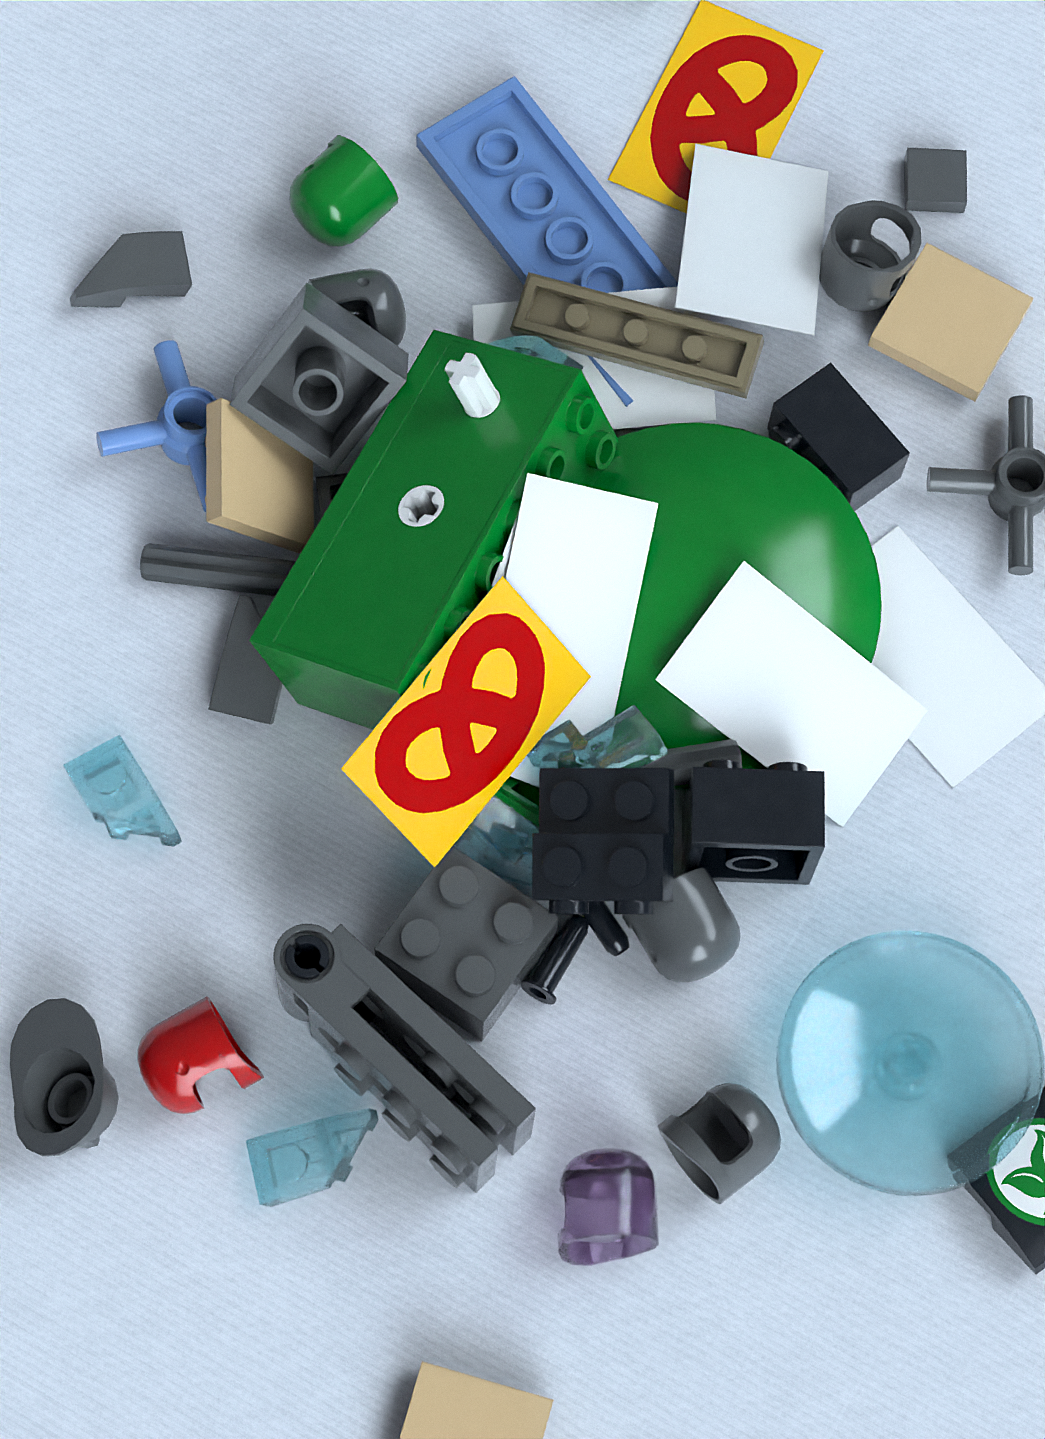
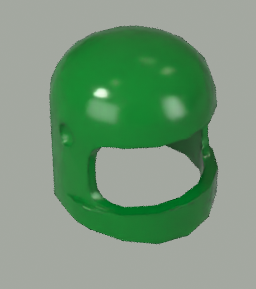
[289,135,398,247]

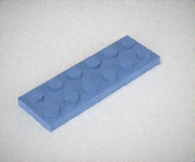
[416,76,678,407]

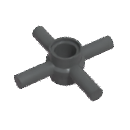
[926,395,1045,576]

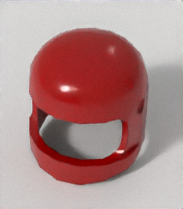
[137,996,264,1114]

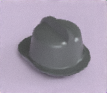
[10,998,119,1156]

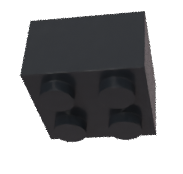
[681,759,825,885]

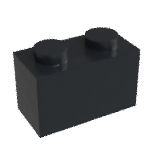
[767,362,910,511]

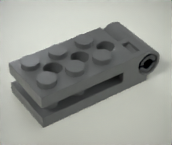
[273,924,536,1193]

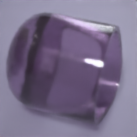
[558,1148,659,1266]

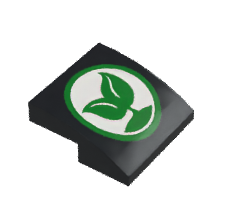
[947,1087,1045,1275]

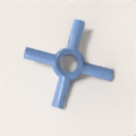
[96,340,217,512]

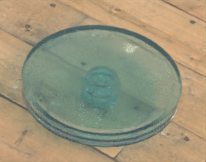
[776,931,1044,1196]

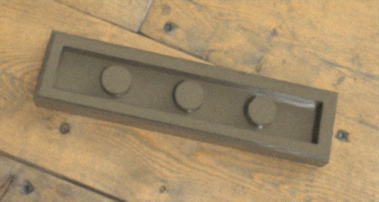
[510,272,764,399]

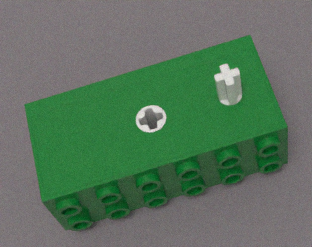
[249,329,619,730]

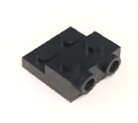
[532,768,674,915]

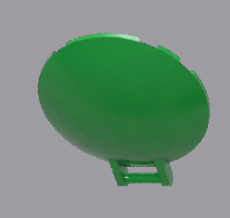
[571,422,882,790]

